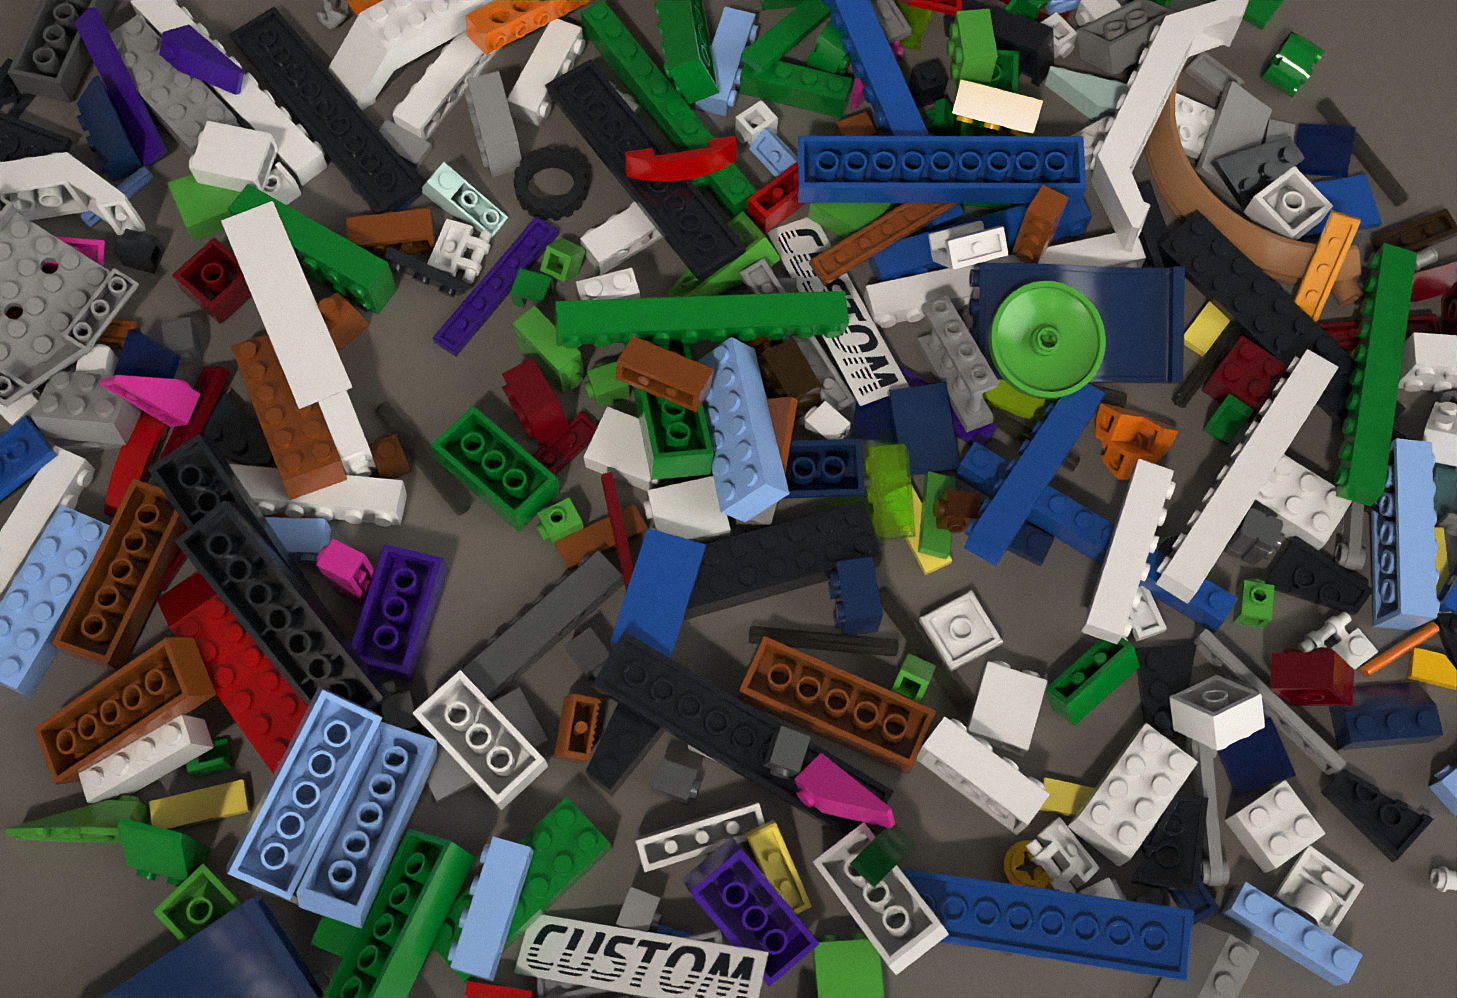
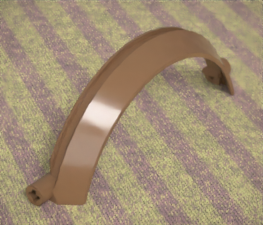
[1145,7,1364,307]

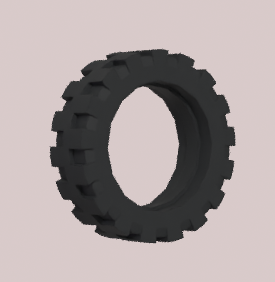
[513,147,588,221]

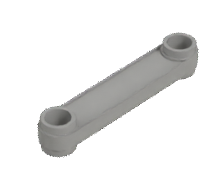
[1334,501,1366,570]
[1185,736,1230,886]

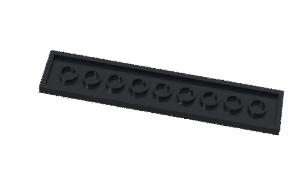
[230,7,423,214]
[545,59,746,281]
[1158,211,1406,428]
[591,631,894,837]

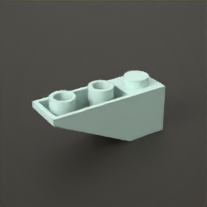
[1045,66,1128,121]
[421,162,508,238]

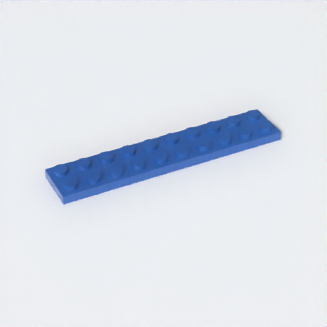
[856,868,1194,982]

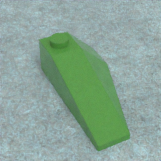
[666,211,781,297]
[5,795,149,844]

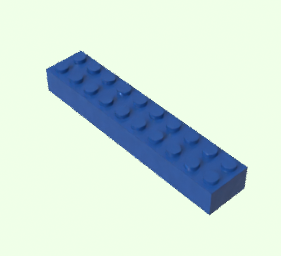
[797,136,1086,204]

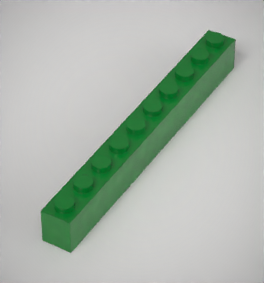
[581,0,757,220]
[1334,243,1417,507]
[554,291,849,348]

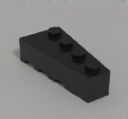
[943,0,1054,87]
[586,703,665,797]

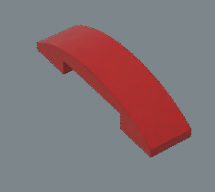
[625,136,737,182]
[104,411,170,517]

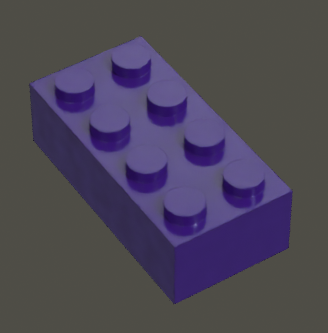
[351,544,448,682]
[682,836,819,987]

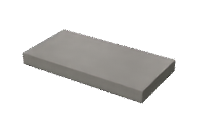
[1195,81,1272,199]
[426,687,549,803]

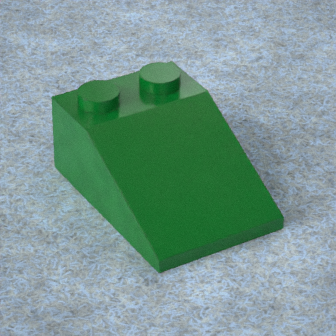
[118,817,211,887]

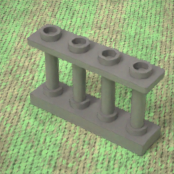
[917,295,999,432]

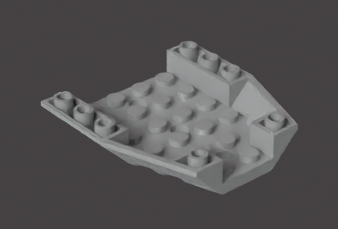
[0,196,139,407]

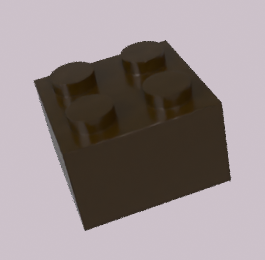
[760,338,822,420]

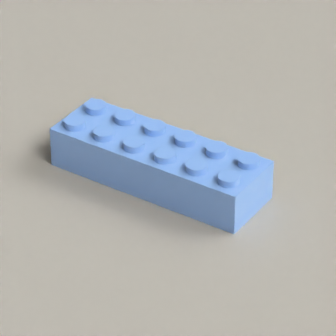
[697,337,789,522]
[1371,438,1440,630]
[0,504,110,698]
[226,686,382,900]
[296,721,437,929]

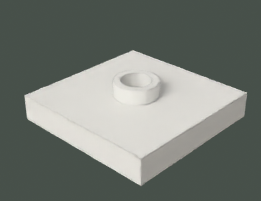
[919,590,1003,672]

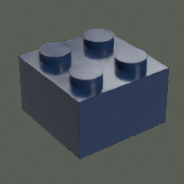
[828,557,883,637]

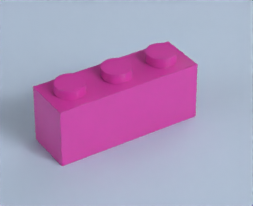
[316,538,375,606]

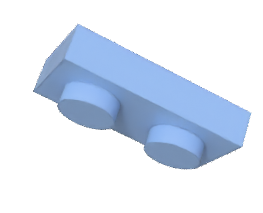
[749,128,797,177]

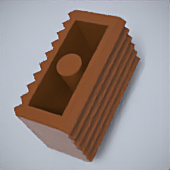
[553,693,601,764]

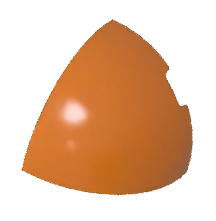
[1095,403,1179,480]

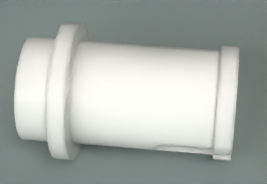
[1430,866,1457,892]

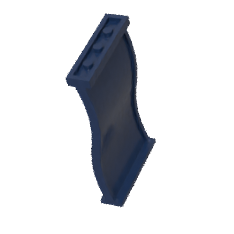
[969,262,1185,384]
[100,893,324,998]

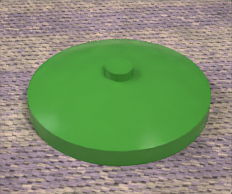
[988,281,1106,399]

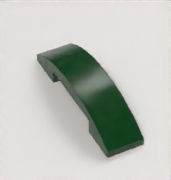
[850,823,918,888]

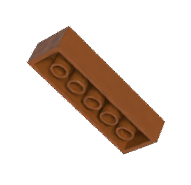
[231,334,347,500]
[52,479,188,671]
[738,636,936,775]
[34,637,216,785]

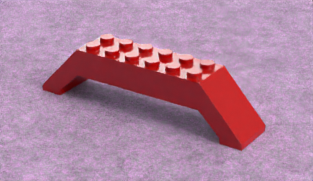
[156,571,324,835]

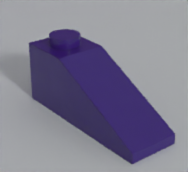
[159,24,244,95]

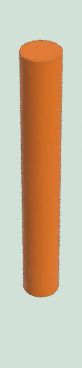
[1360,622,1439,677]

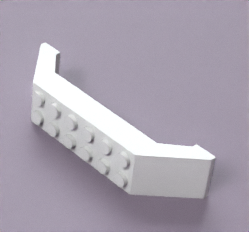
[327,0,495,110]
[1089,0,1249,253]
[0,152,145,235]

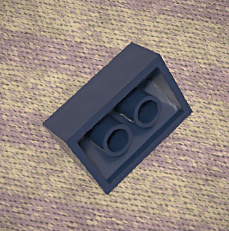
[77,75,143,182]
[782,439,865,499]
[1329,682,1443,750]

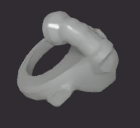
[317,0,350,30]

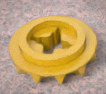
[1003,840,1054,889]

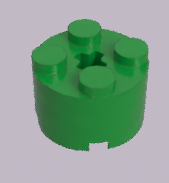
[806,20,852,76]
[1261,31,1325,97]

